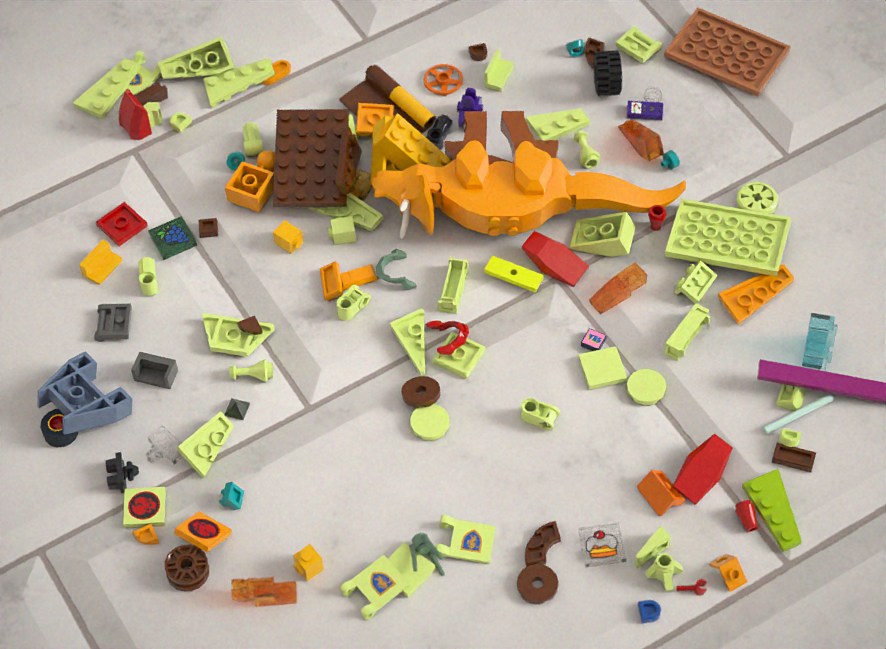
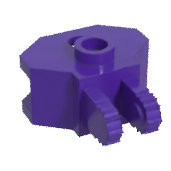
[457,87,483,127]

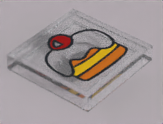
[578,522,626,567]

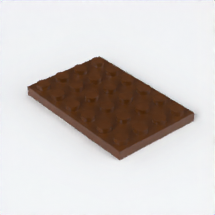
[273,109,349,207]

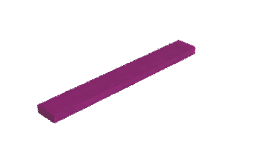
[757,359,886,403]

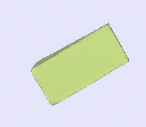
[635,526,670,568]

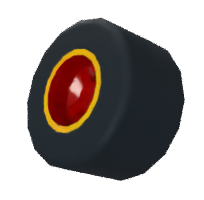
[40,409,78,447]

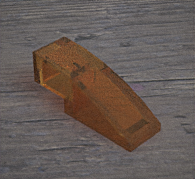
[589,262,647,315]

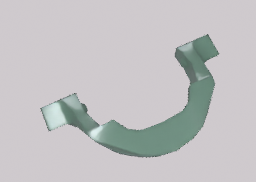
[376,249,417,289]

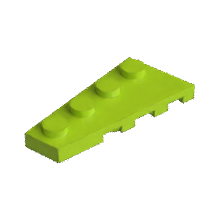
[742,468,802,552]

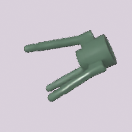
[409,533,445,576]

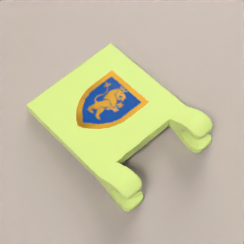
[123,51,162,95]
[434,515,496,564]
[340,554,410,620]

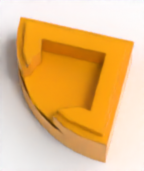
[132,524,160,545]

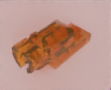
[231,577,297,607]

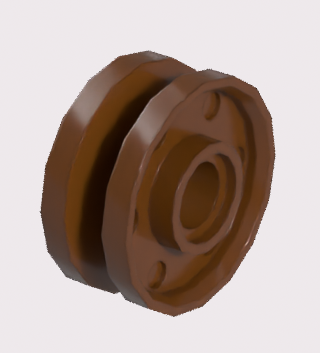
[165,544,209,591]

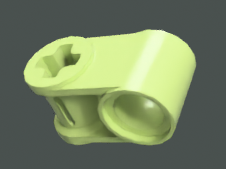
[337,284,371,321]
[520,398,560,431]

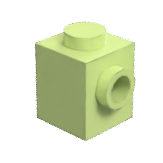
[328,216,356,245]

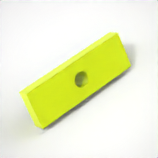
[484,256,543,293]

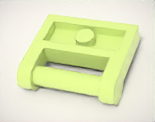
[616,26,663,63]

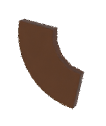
[585,37,605,70]
[525,521,561,567]

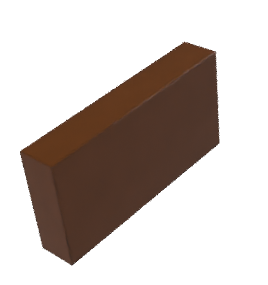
[772,443,816,472]

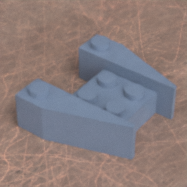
[37,351,132,435]

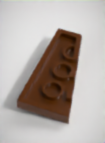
[335,127,362,195]

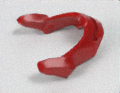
[425,320,469,355]

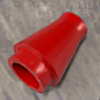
[648,205,667,231]
[735,500,759,532]

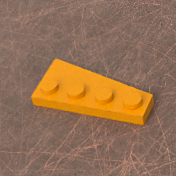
[718,264,794,325]

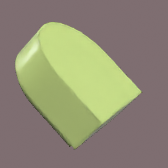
[170,113,192,133]
[779,428,802,447]

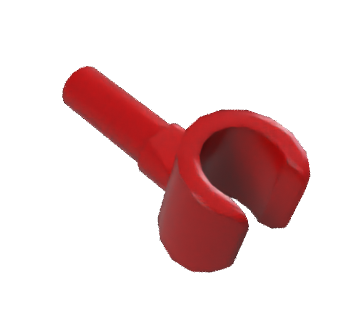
[677,579,707,596]

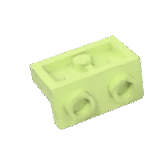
[674,261,718,304]

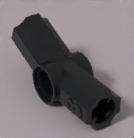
[426,114,453,150]

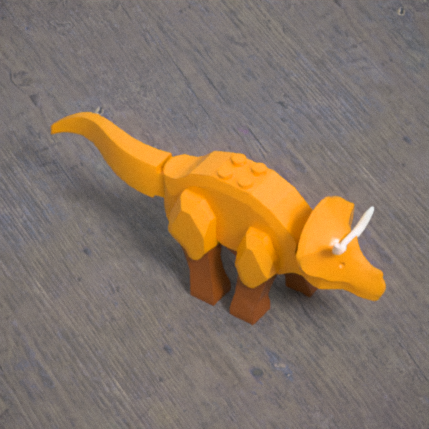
[372,111,686,239]

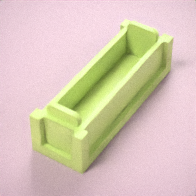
[438,257,468,314]
[664,303,710,361]

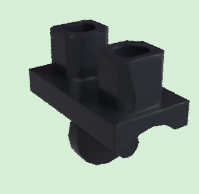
[105,452,139,494]

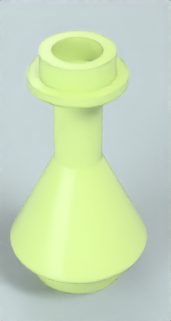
[574,131,600,169]
[229,359,273,382]

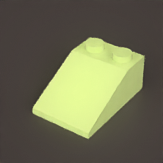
[569,212,636,257]

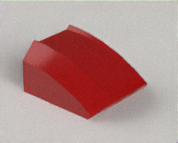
[119,89,152,140]

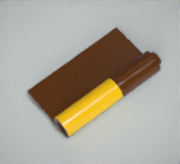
[339,65,436,134]

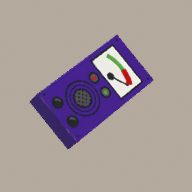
[627,101,663,120]

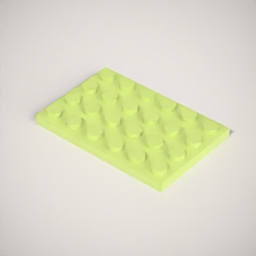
[665,199,791,276]

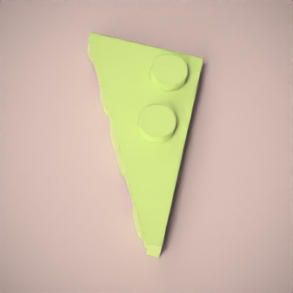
[390,308,425,376]

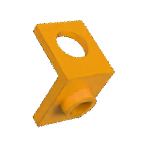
[709,554,747,591]

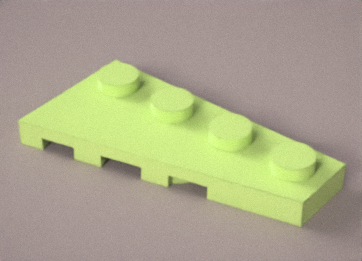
[203,58,275,108]

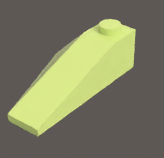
[157,36,235,79]

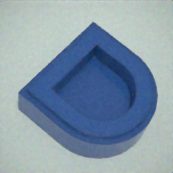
[638,600,661,624]

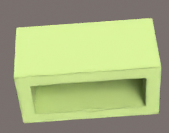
[143,102,162,128]

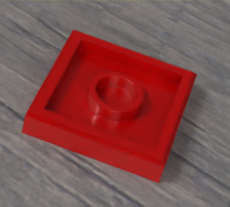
[96,202,148,247]

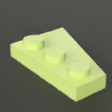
[526,108,590,141]
[177,411,234,478]

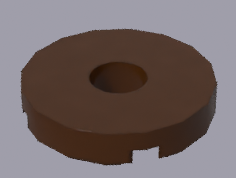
[401,376,441,408]
[517,564,558,604]

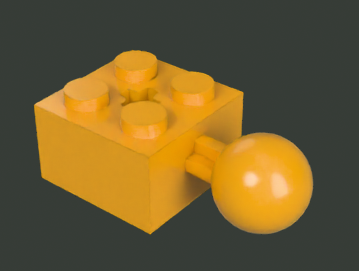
[225,150,275,213]

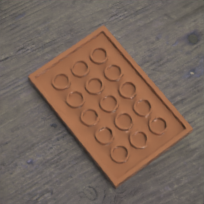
[664,7,791,97]

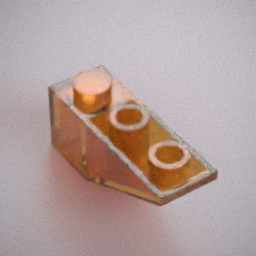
[618,119,664,161]

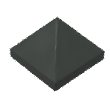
[225,398,250,420]

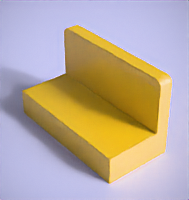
[79,239,122,285]

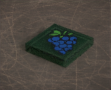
[148,216,197,260]

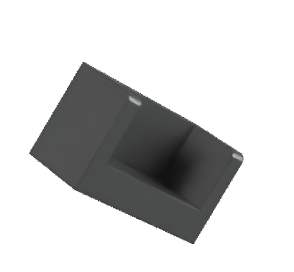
[131,351,178,389]

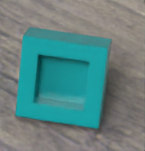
[219,482,244,510]

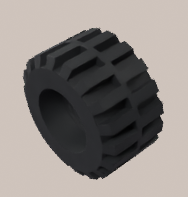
[594,50,622,96]

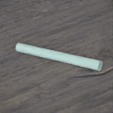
[763,394,834,434]

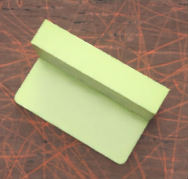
[484,49,514,92]

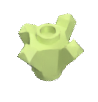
[645,553,683,591]

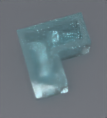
[802,313,838,370]

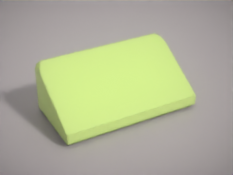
[776,384,807,411]

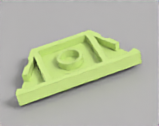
[202,313,274,357]

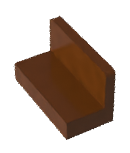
[134,82,168,106]

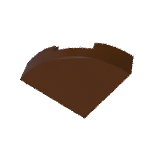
[237,315,263,335]

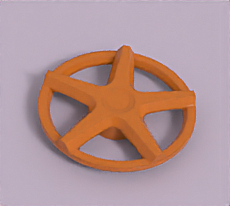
[424,64,463,96]

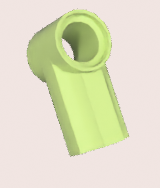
[242,122,263,157]
[138,257,158,296]

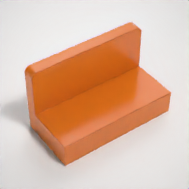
[637,470,685,516]

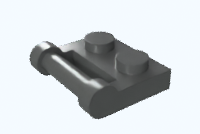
[94,303,132,342]

